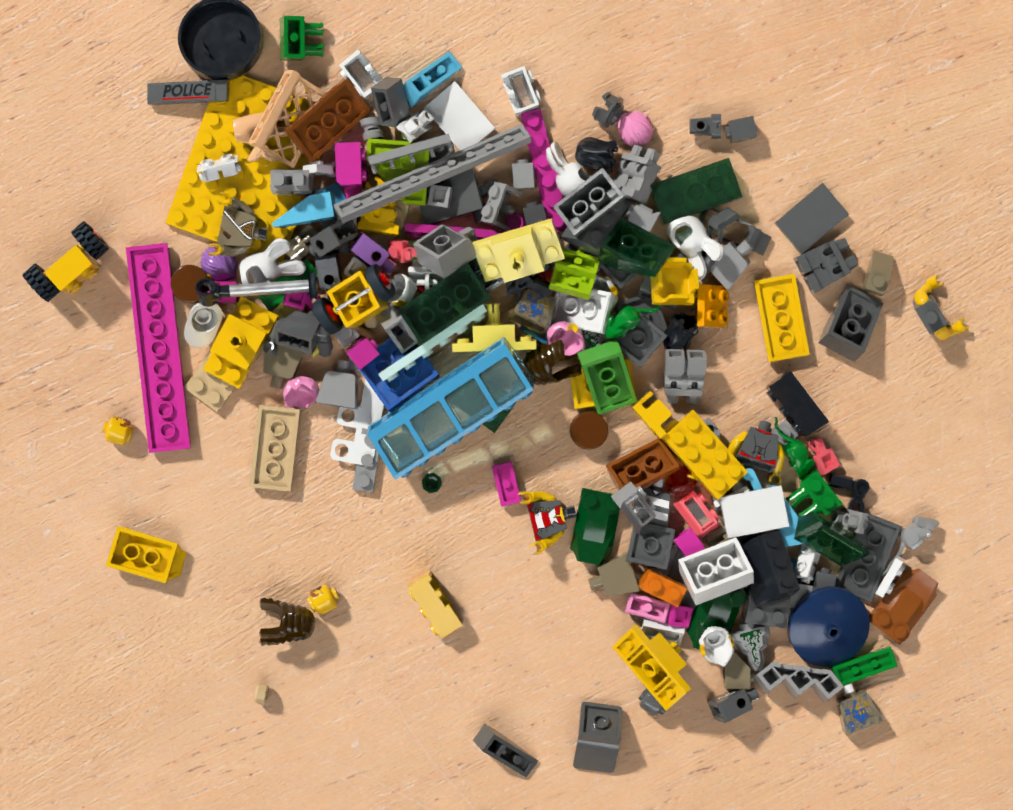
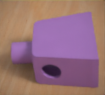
[349,233,397,274]

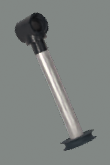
[195,271,318,307]

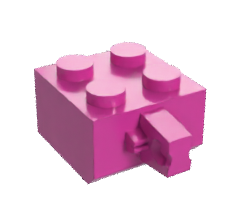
[335,142,368,199]

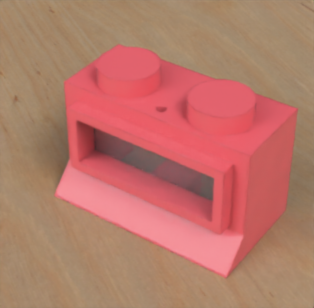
[673,490,720,541]

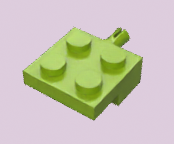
[549,248,601,300]

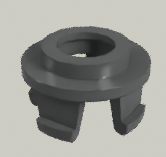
[592,92,624,128]

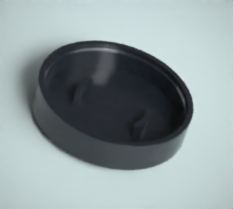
[178,0,263,81]

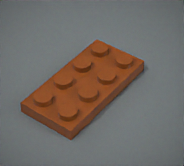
[284,78,371,163]

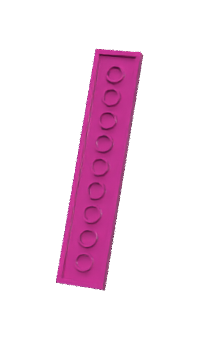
[126,243,191,453]

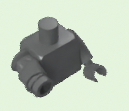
[262,310,333,357]

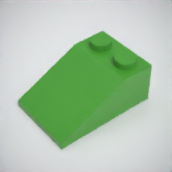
[577,339,637,415]

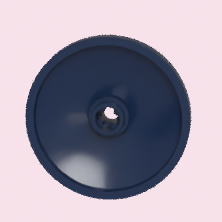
[787,586,870,667]

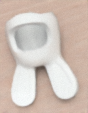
[546,142,591,197]
[667,216,723,281]
[239,238,306,284]

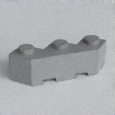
[754,662,844,702]

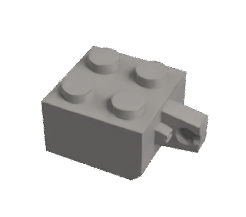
[413,224,477,278]

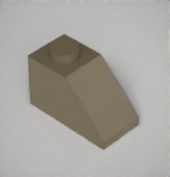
[860,250,893,296]
[723,652,754,689]

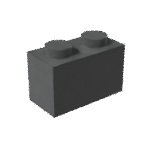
[371,77,411,127]

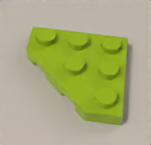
[366,139,430,206]

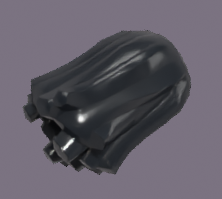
[575,137,619,174]
[663,312,699,351]

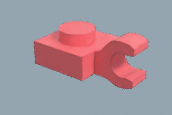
[387,239,417,263]
[807,437,840,475]

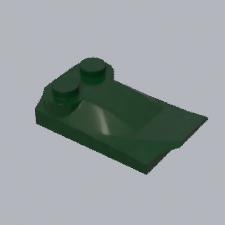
[570,488,620,566]
[686,587,747,650]

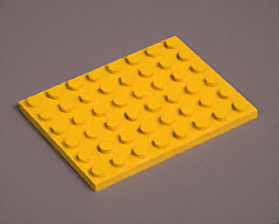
[165,75,323,262]

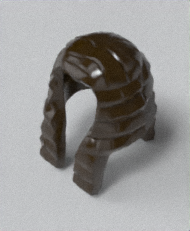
[522,339,582,385]
[259,598,315,646]

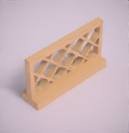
[248,70,326,169]

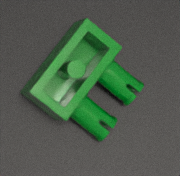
[279,16,324,61]
[786,469,843,525]

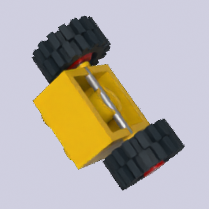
[22,221,109,302]

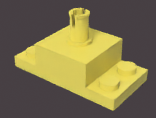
[472,218,565,283]
[452,303,536,352]

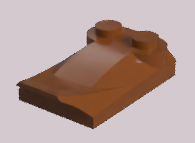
[606,438,685,490]
[869,569,938,645]

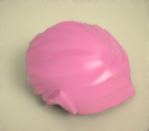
[617,111,654,146]
[283,376,319,408]

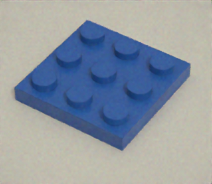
[357,329,440,413]

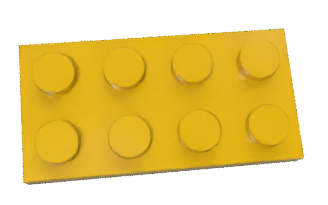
[753,274,810,362]
[662,410,748,500]

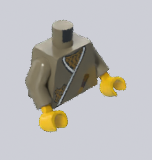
[208,192,269,257]

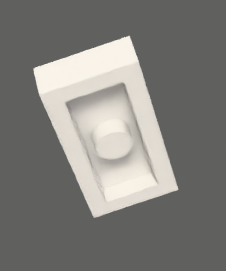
[875,556,906,598]
[641,619,685,645]

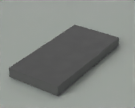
[835,511,902,603]

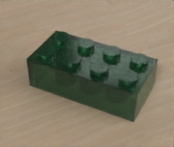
[650,158,743,226]
[398,263,491,345]

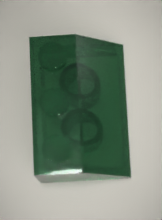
[794,512,869,566]

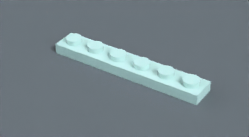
[378,304,487,382]

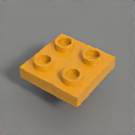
[691,284,729,328]

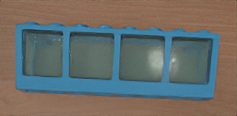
[367,337,534,480]

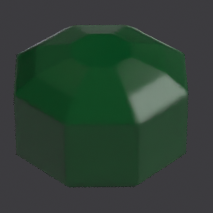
[422,473,442,493]

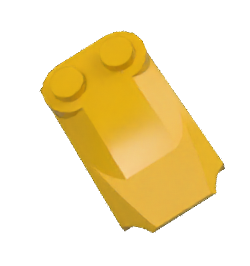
[105,525,187,583]

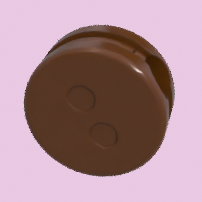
[170,265,209,304]
[570,411,608,450]

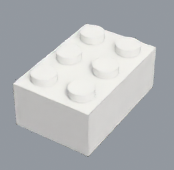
[678,538,754,605]

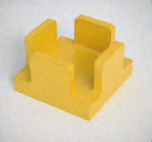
[650,257,699,305]
[630,391,678,439]

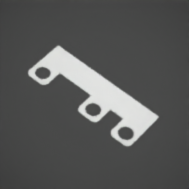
[330,357,384,467]

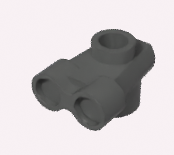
[689,114,721,139]

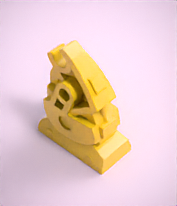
[357,177,400,237]

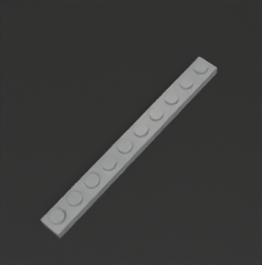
[333,124,532,223]

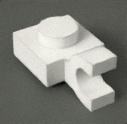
[303,161,336,178]

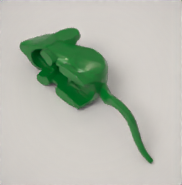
[605,305,661,339]
[774,417,815,480]

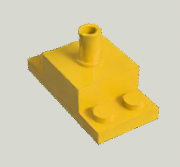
[202,296,279,389]
[612,624,691,711]

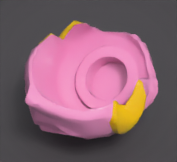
[547,321,585,356]

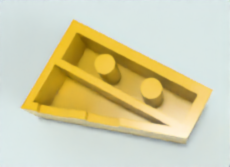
[408,571,463,639]

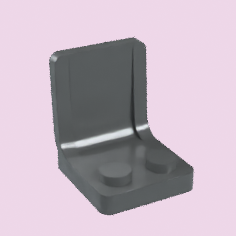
[573,702,622,773]

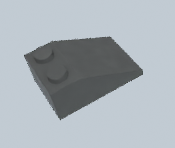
[818,284,884,362]
[741,563,793,629]

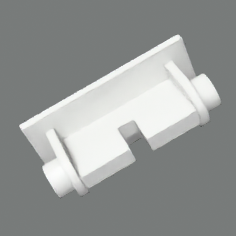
[197,154,242,182]
[794,540,822,584]

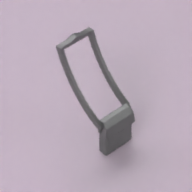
[699,205,772,256]
[701,207,739,279]

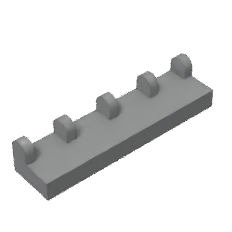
[368,134,453,174]

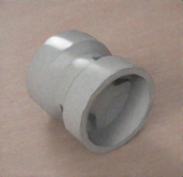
[360,116,384,142]

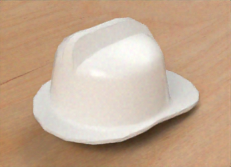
[184,303,223,348]

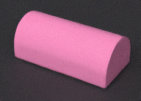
[625,593,671,624]

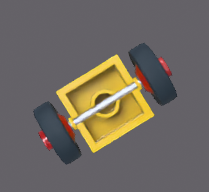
[312,264,396,334]

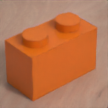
[638,567,687,607]

